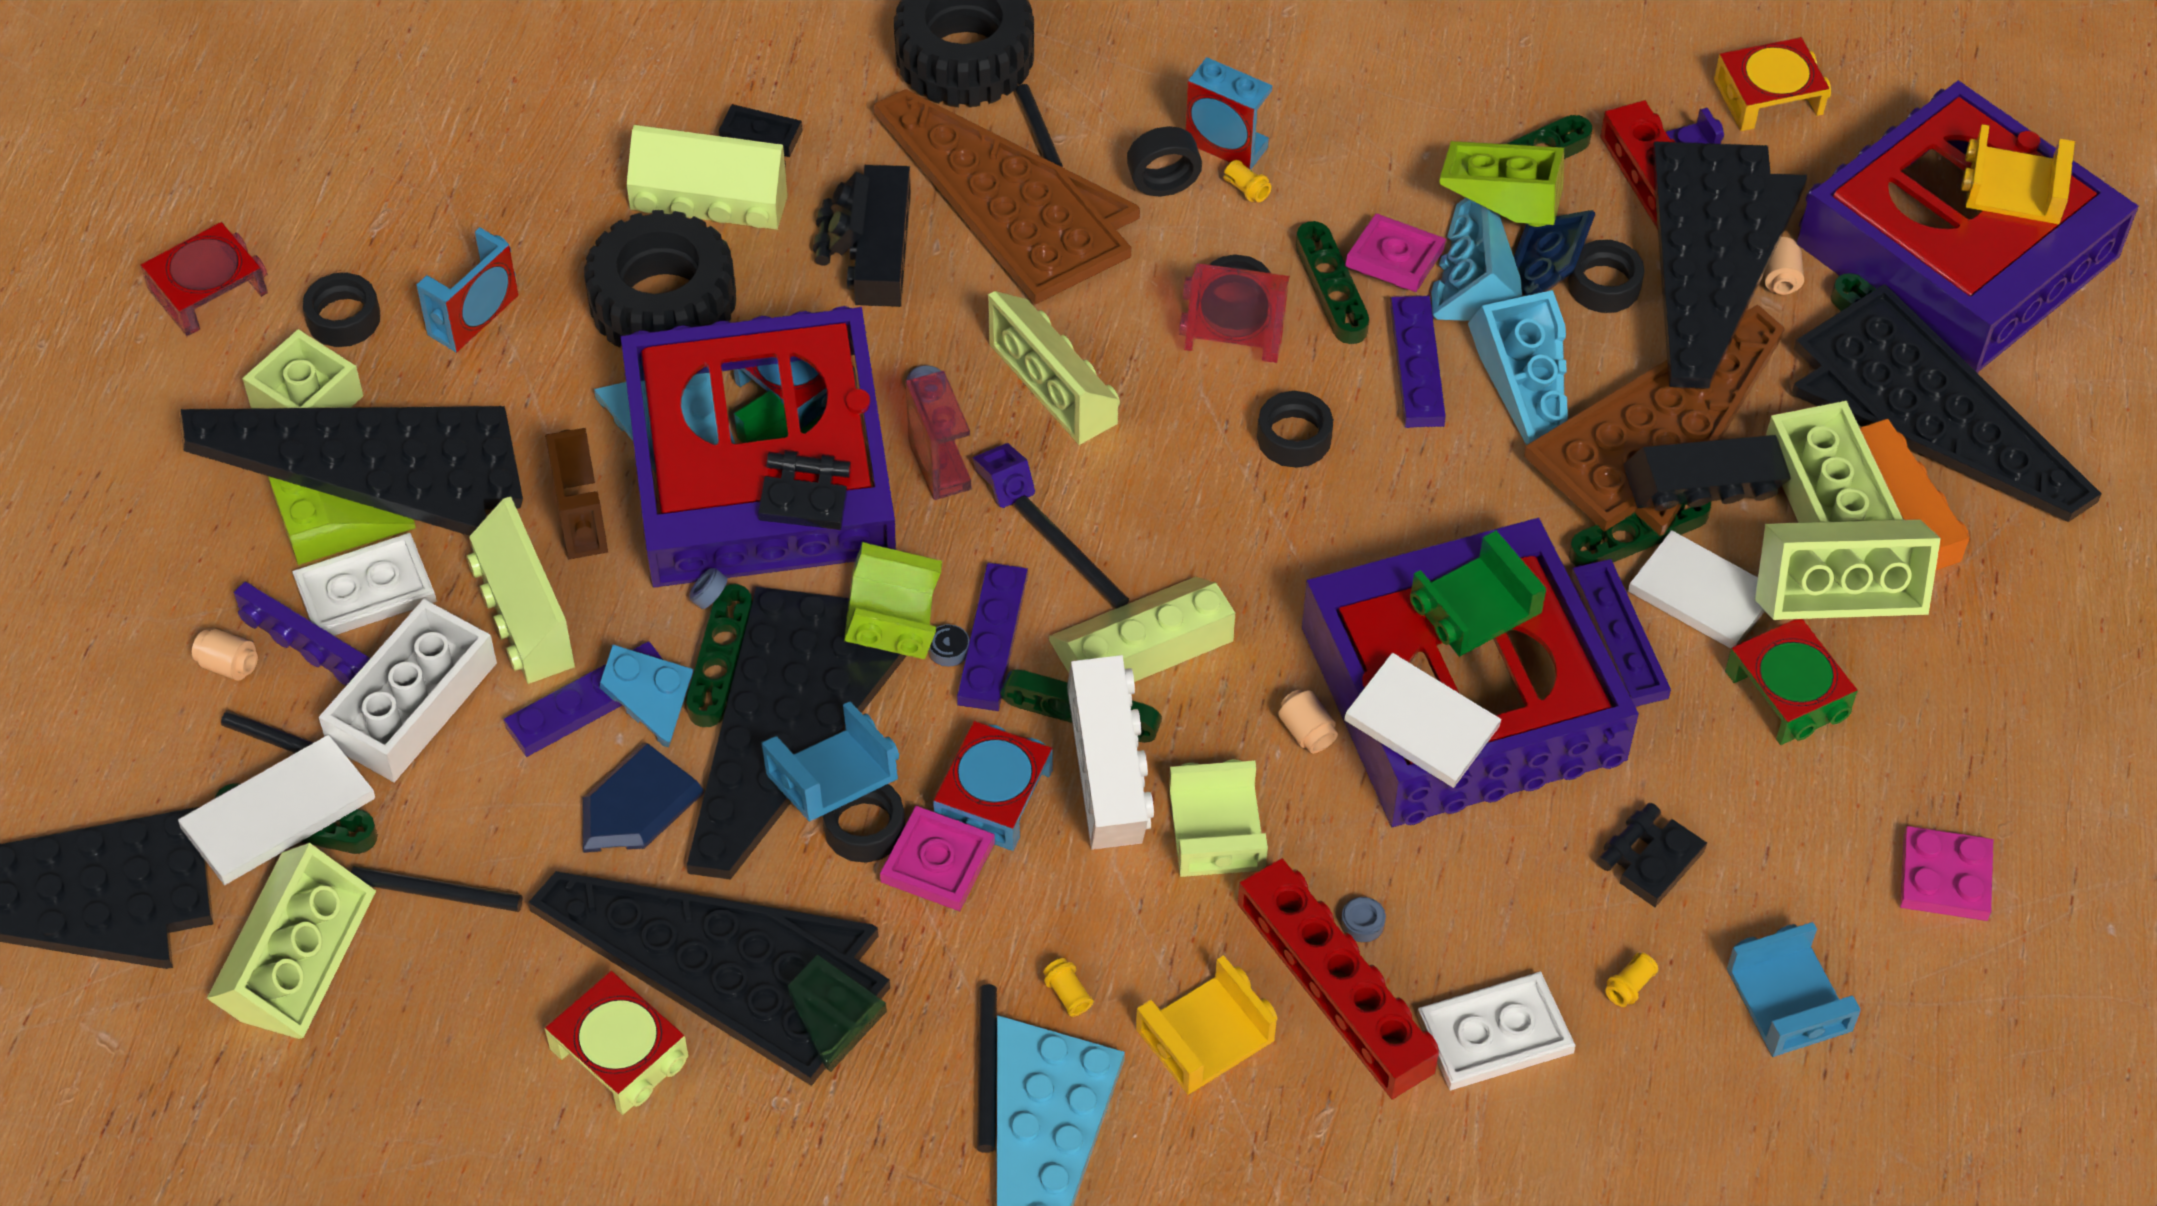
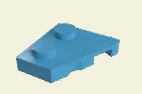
[599,645,694,748]

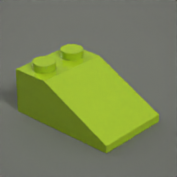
[1440,141,1564,227]
[268,476,416,565]

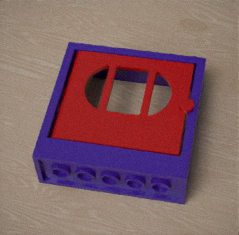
[1797,80,2139,373]
[621,306,896,588]
[1302,517,1639,827]

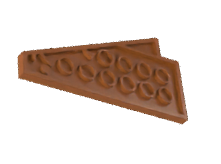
[874,89,1140,305]
[1524,304,1784,536]

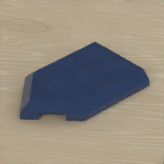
[1514,210,1595,296]
[583,743,704,853]

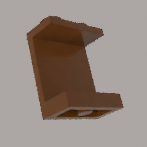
[545,428,608,560]

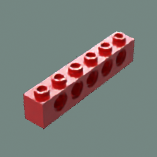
[1600,100,1675,230]
[1238,858,1439,1100]

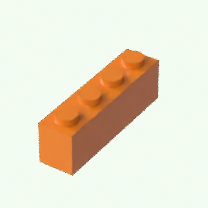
[1860,419,1970,570]

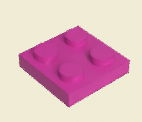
[1345,213,1446,292]
[880,806,995,912]
[1900,826,1994,921]

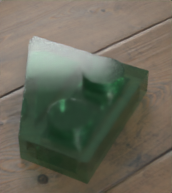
[788,955,887,1072]

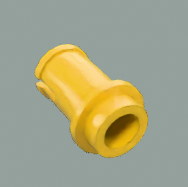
[1223,160,1272,203]
[1605,952,1658,1007]
[1043,958,1094,1017]

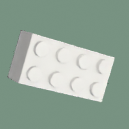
[319,599,497,783]
[1067,655,1154,850]

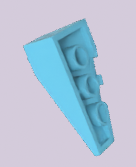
[1431,198,1522,321]
[1468,290,1568,445]

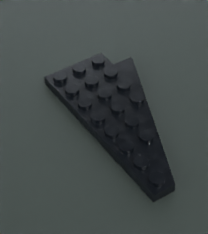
[1652,142,1807,389]
[1792,284,2102,522]
[179,406,523,536]
[687,587,906,880]
[0,807,214,969]
[528,871,890,1086]

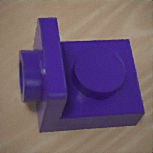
[1666,108,1724,144]
[972,443,1035,508]

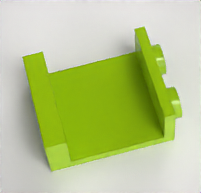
[844,542,942,659]

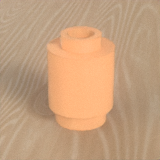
[1764,237,1804,295]
[192,629,258,681]
[1278,690,1338,754]

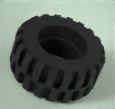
[894,0,1034,107]
[584,210,736,348]

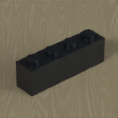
[847,165,911,307]
[1623,435,1791,511]

